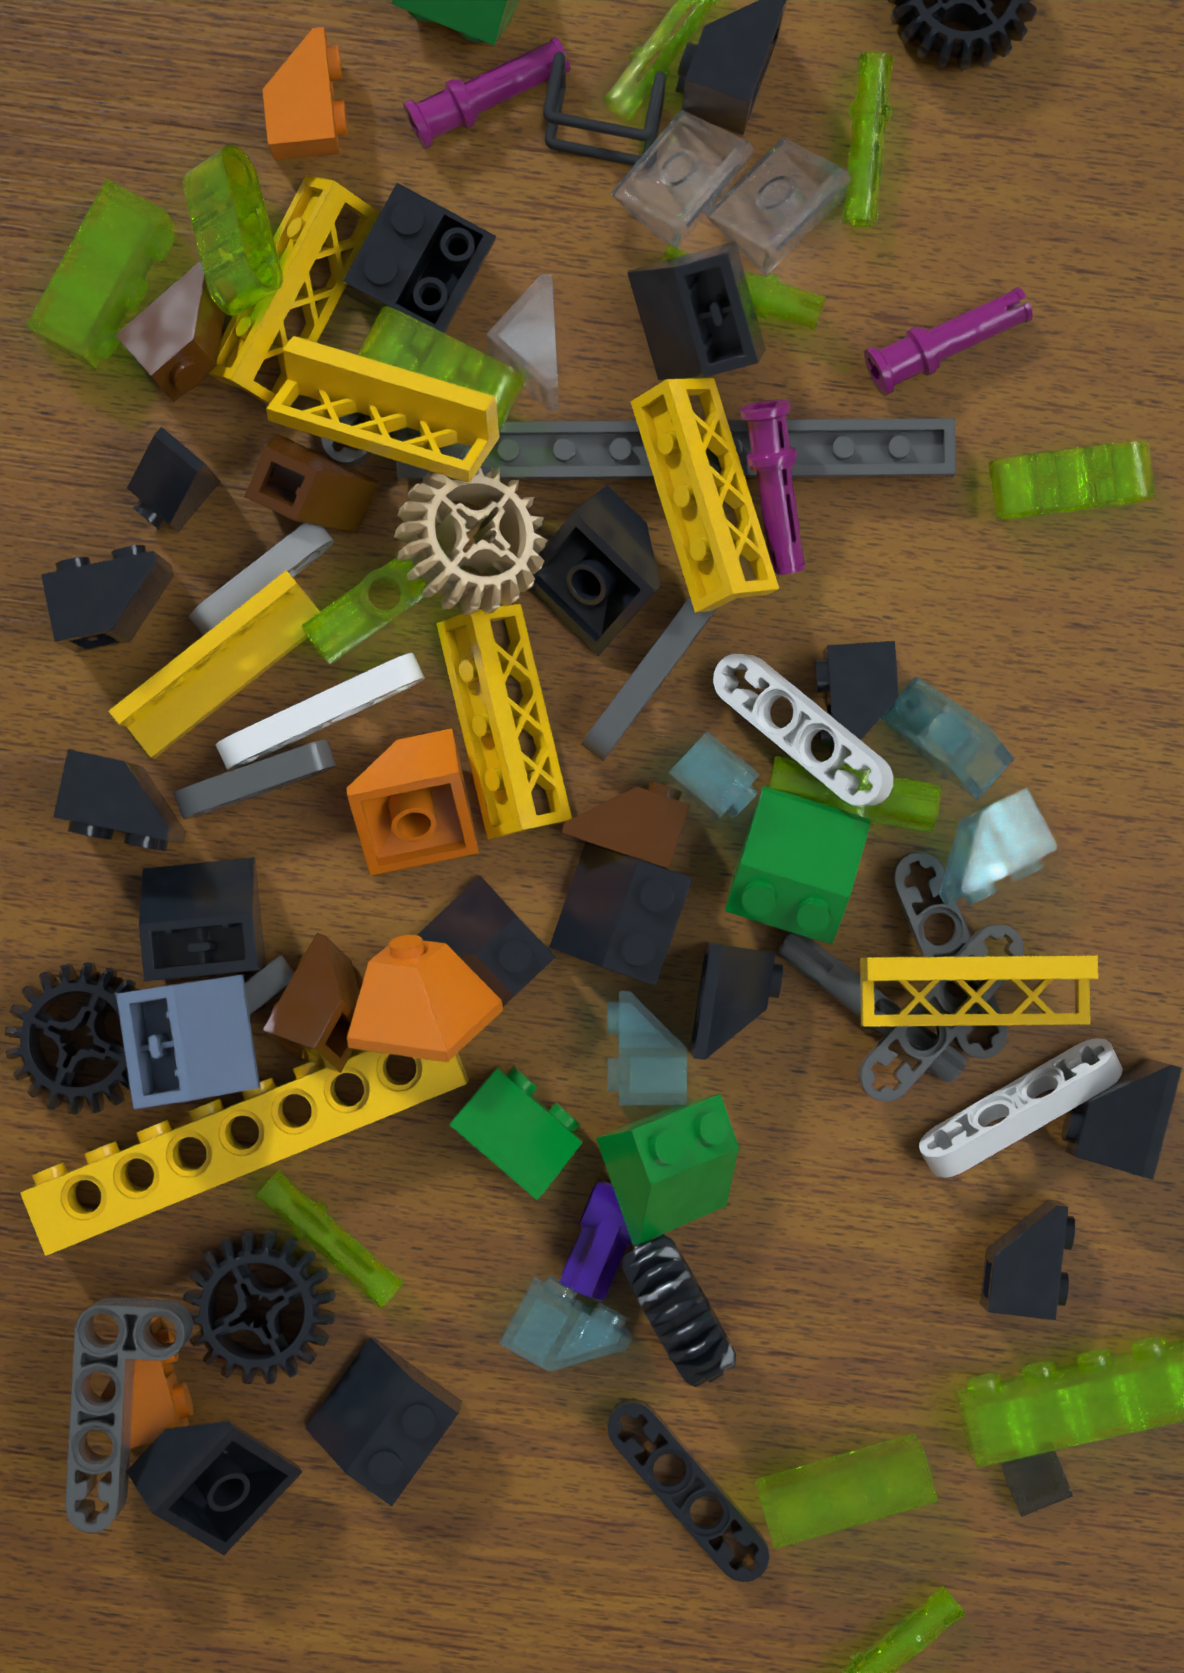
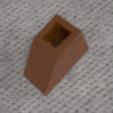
[245,434,380,533]
[263,933,360,1073]

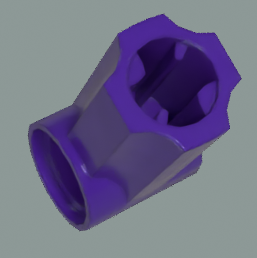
[560,1179,632,1301]

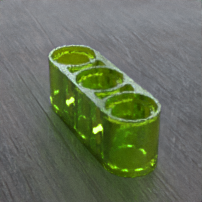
[183,145,283,316]
[357,306,526,431]
[988,440,1156,520]

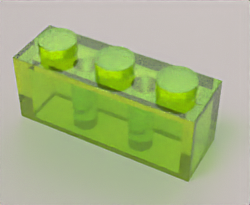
[26,178,175,369]
[754,1433,939,1549]

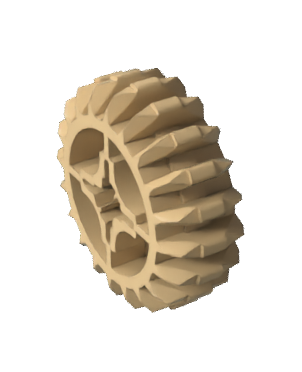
[394,467,548,615]

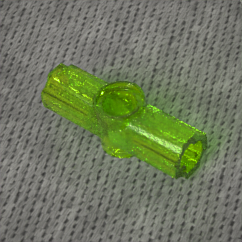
[301,537,466,666]
[768,756,941,833]

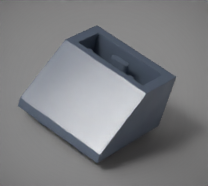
[116,975,260,1109]

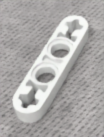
[216,653,425,771]
[713,654,893,806]
[919,1038,1123,1178]

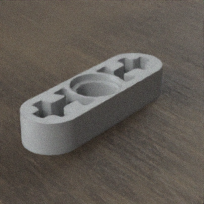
[189,523,334,636]

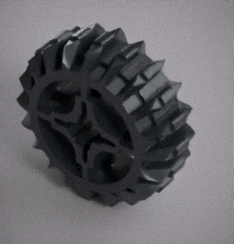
[887,0,1037,72]
[5,962,136,1114]
[183,1230,336,1384]
[622,1234,736,1388]

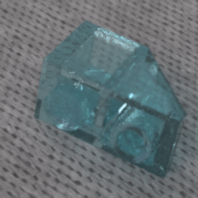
[880,676,1015,800]
[667,732,760,820]
[939,788,1058,906]
[607,990,687,1105]
[499,1275,632,1372]

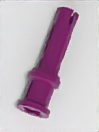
[403,37,571,149]
[864,287,1033,396]
[739,399,806,575]

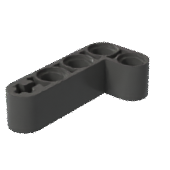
[65,1297,193,1533]

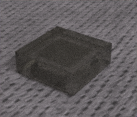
[997,1440,1073,1517]

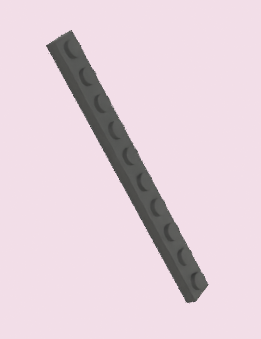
[396,418,956,482]

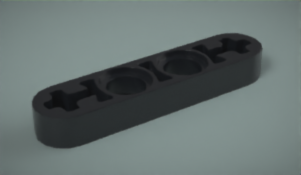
[607,1398,770,1582]

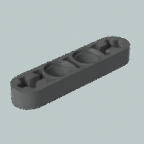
[581,597,719,761]
[891,852,1007,1059]
[857,924,1024,1102]

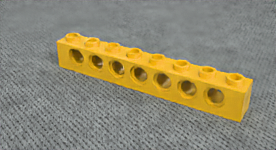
[20,1049,469,1256]

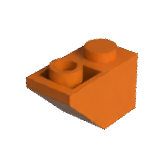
[262,27,348,160]
[101,1316,193,1449]

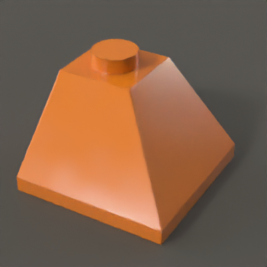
[346,728,479,876]
[347,935,503,1062]

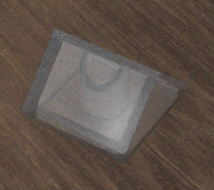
[610,110,755,251]
[706,137,851,276]
[486,274,559,410]

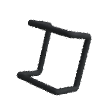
[543,51,666,167]

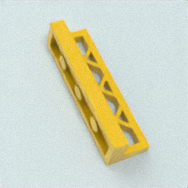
[208,175,380,405]
[266,336,499,483]
[630,378,779,613]
[109,570,328,759]
[436,604,572,840]
[860,956,1098,1027]

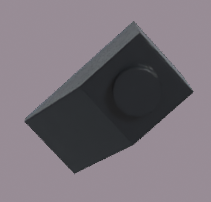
[127,427,221,532]

